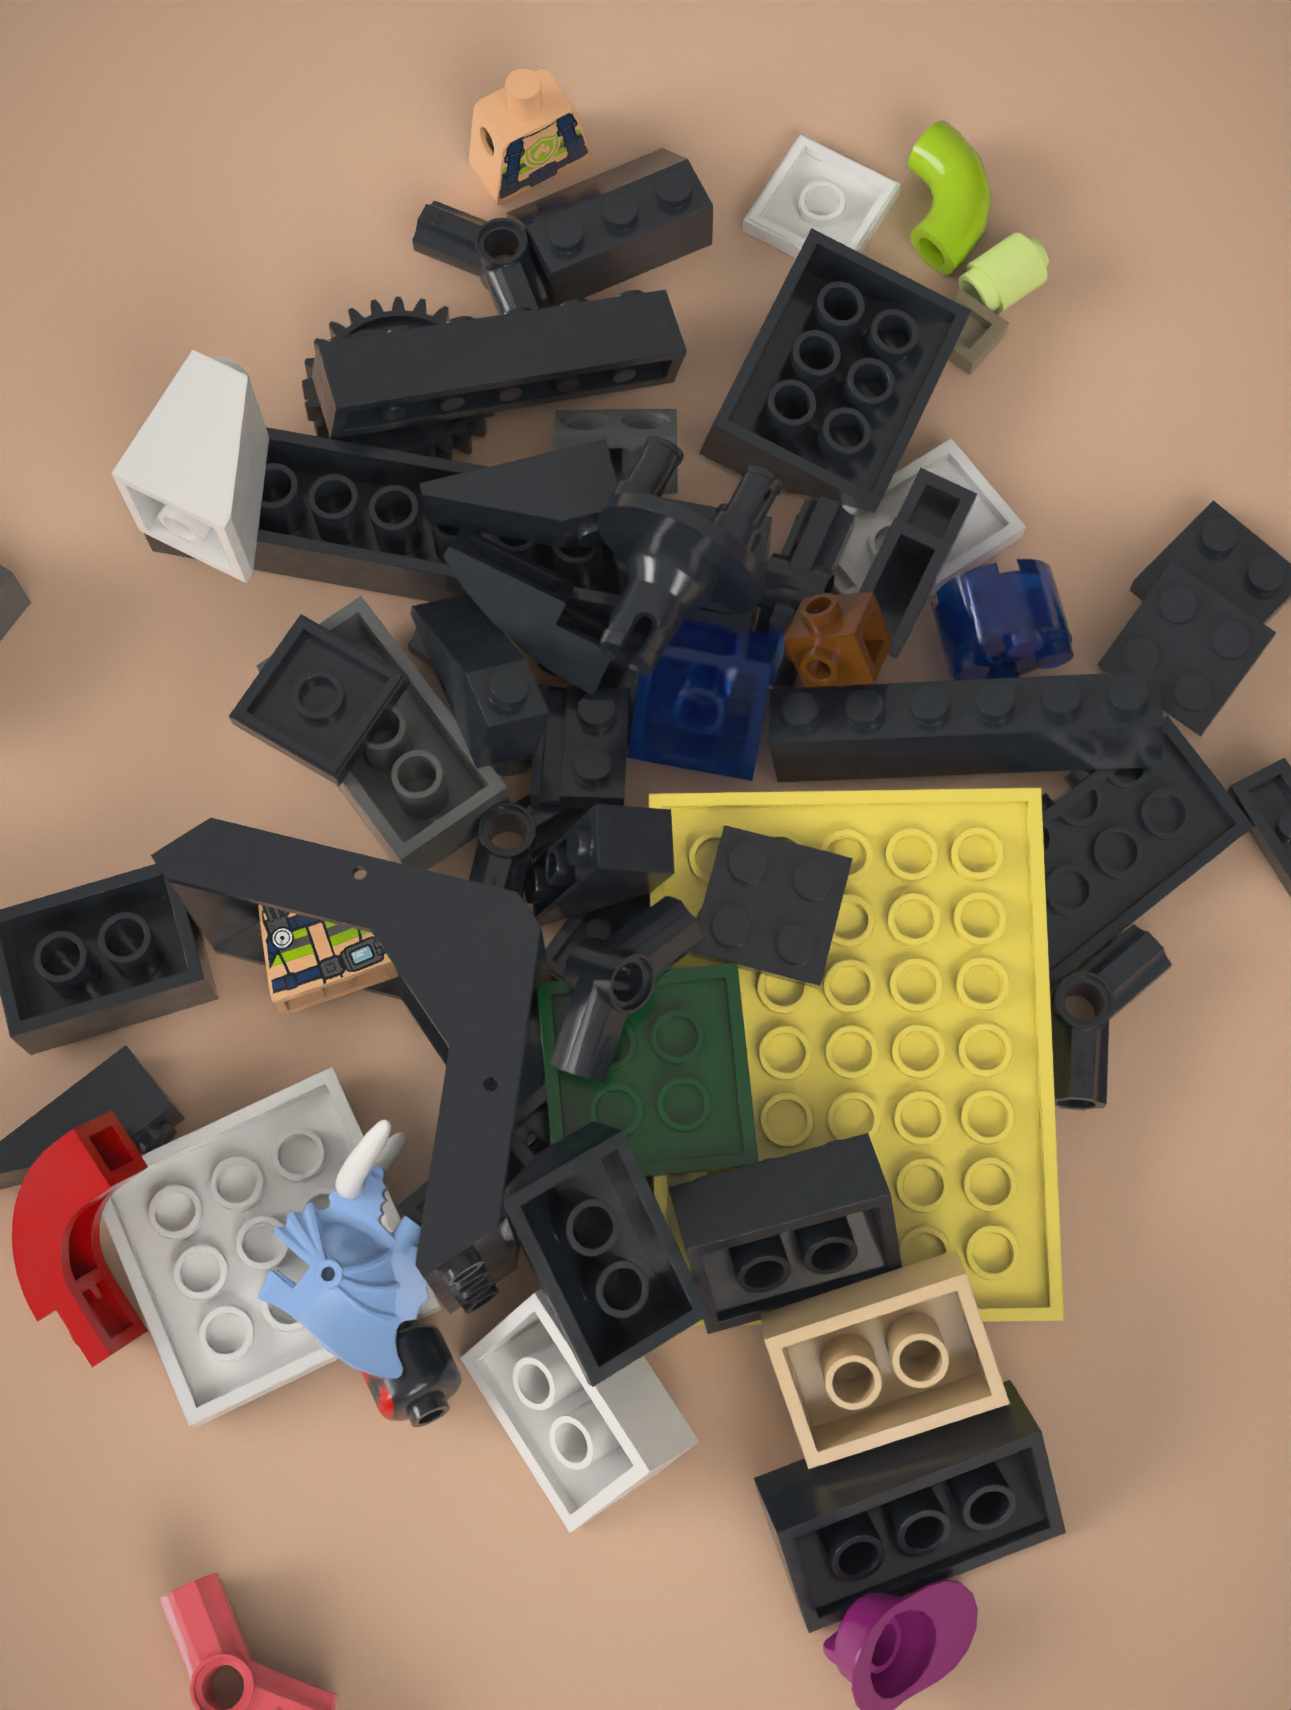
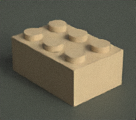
[760,1250,1010,1469]

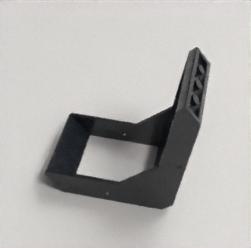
[150,818,552,1314]

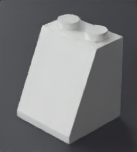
[111,350,269,584]

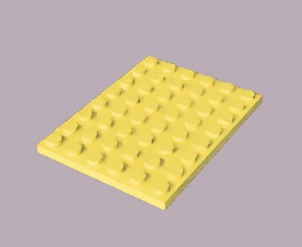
[649,788,1064,1326]

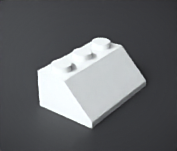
[460,1289,700,1533]

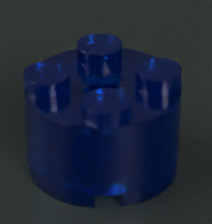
[931,559,1074,680]

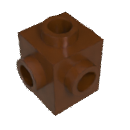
[783,592,893,687]

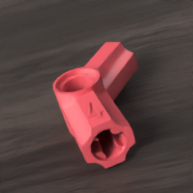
[159,1572,339,1710]

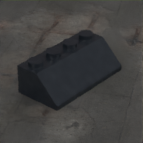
[753,1380,1066,1633]

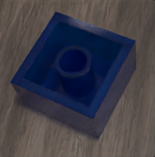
[627,619,780,781]

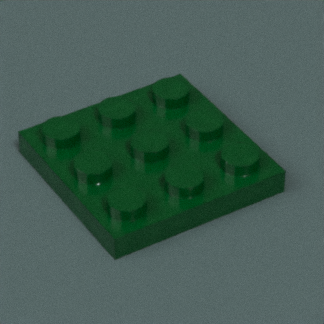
[537,963,759,1178]

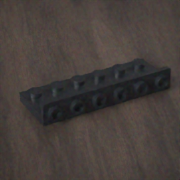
[1041,715,1254,988]

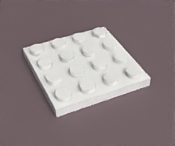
[102,1067,442,1428]

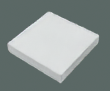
[743,134,901,258]

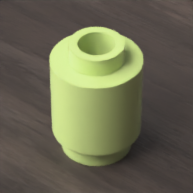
[958,232,1049,314]

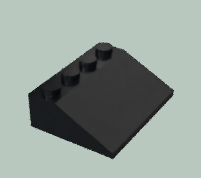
[699,228,972,513]

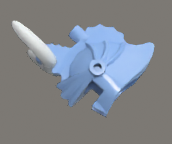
[257,1120,429,1379]

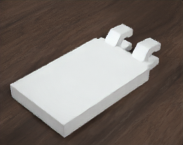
[834,438,1026,598]

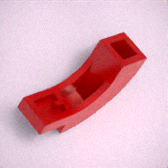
[12,1110,148,1368]

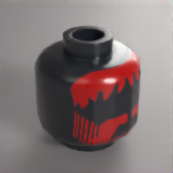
[361,1320,462,1427]

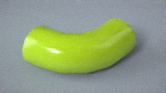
[908,120,992,275]

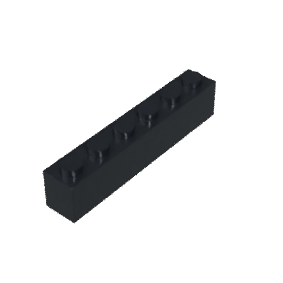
[312,289,687,439]
[769,671,1163,782]

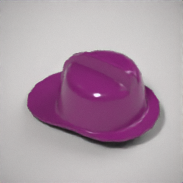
[823,1579,978,1710]

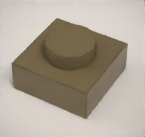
[948,289,1009,375]

